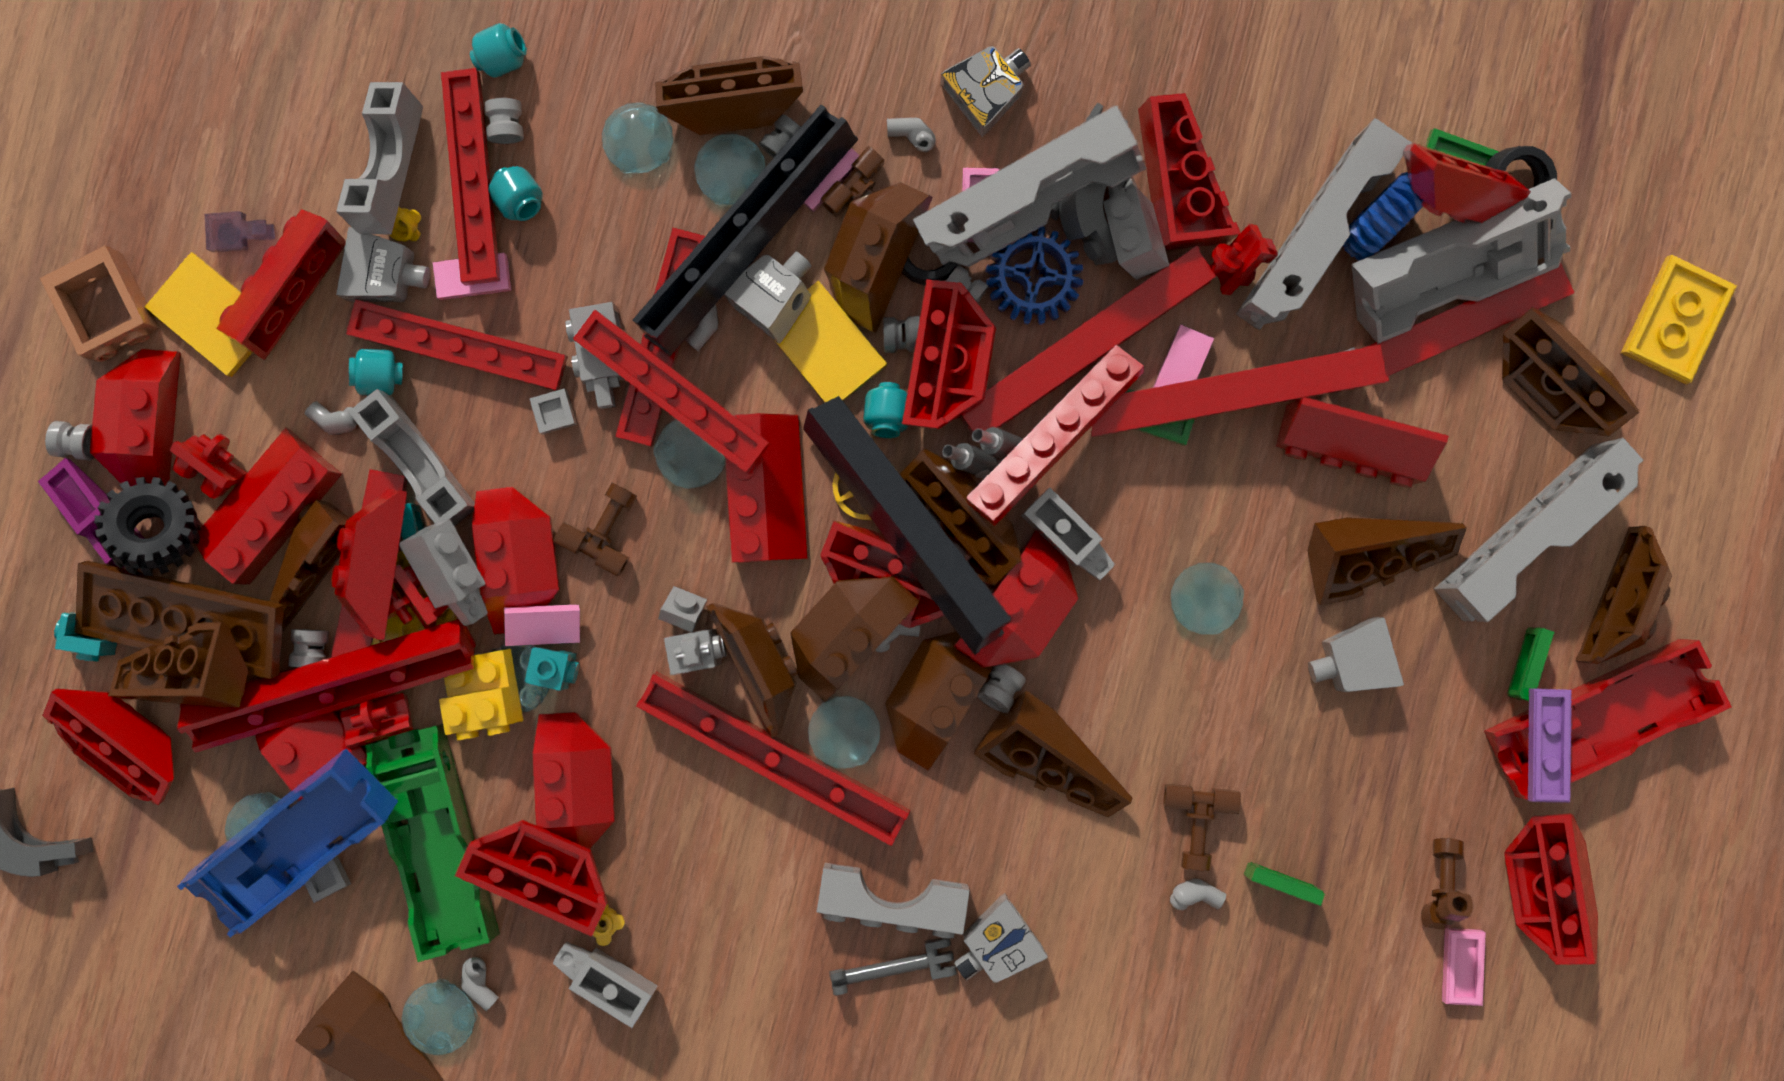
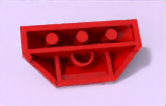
[1403,143,1531,223]
[902,279,996,429]
[90,349,181,487]
[472,487,560,635]
[332,489,407,640]
[820,520,945,629]
[954,530,1078,668]
[42,689,174,805]
[255,711,367,800]
[533,712,615,849]
[1504,814,1598,965]
[455,820,608,937]

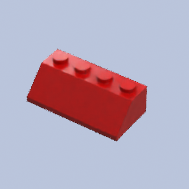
[216,209,346,361]
[1275,397,1449,488]
[725,413,808,563]
[195,427,342,585]

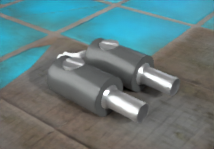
[942,427,1023,478]

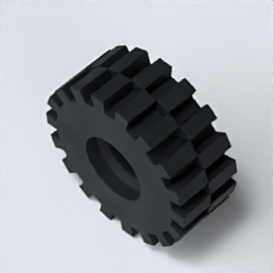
[94,477,201,576]

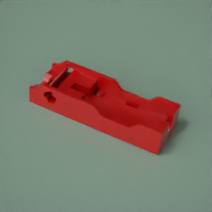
[1484,639,1732,800]

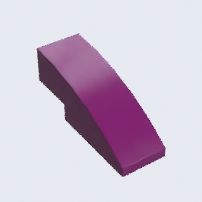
[38,457,145,568]

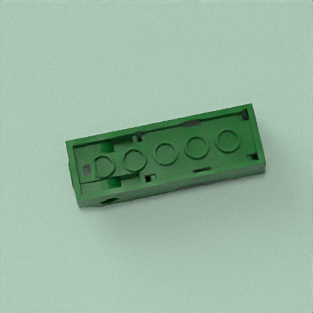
[365,724,500,962]

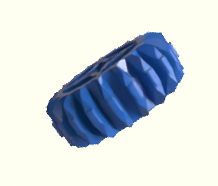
[1343,172,1424,261]
[985,227,1083,325]

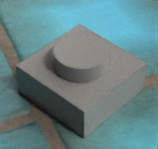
[530,388,577,435]
[658,586,707,632]
[305,856,351,903]

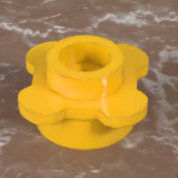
[388,206,421,241]
[593,904,625,946]

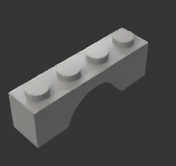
[336,82,423,235]
[348,389,475,526]
[817,863,970,938]

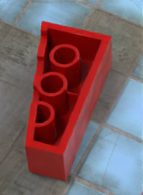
[1138,93,1241,250]

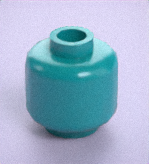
[470,23,527,78]
[489,166,543,221]
[349,349,403,396]
[863,382,909,438]

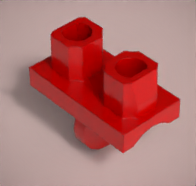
[1210,224,1278,295]
[169,434,247,499]
[388,564,450,629]
[340,693,413,749]

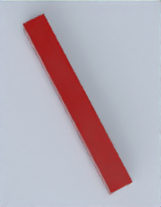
[957,245,1216,443]
[1091,345,1389,438]
[177,619,476,753]
[636,671,911,846]

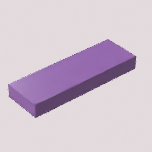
[1528,688,1571,803]

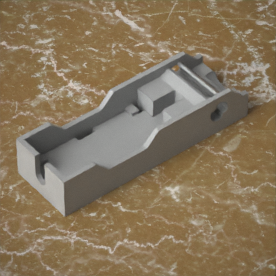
[913,105,1146,267]
[1236,118,1412,330]
[1352,178,1571,344]
[1434,438,1643,622]

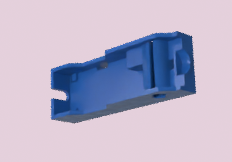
[177,748,398,938]

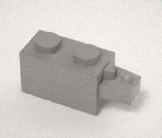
[1103,176,1170,280]
[565,302,624,409]
[1021,488,1115,580]
[399,519,488,626]
[664,629,727,675]
[553,942,658,1028]

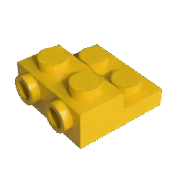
[439,649,523,741]

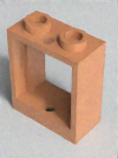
[40,245,160,362]

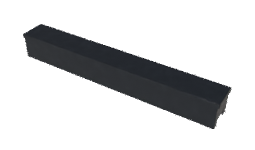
[633,105,858,356]
[803,396,1012,655]

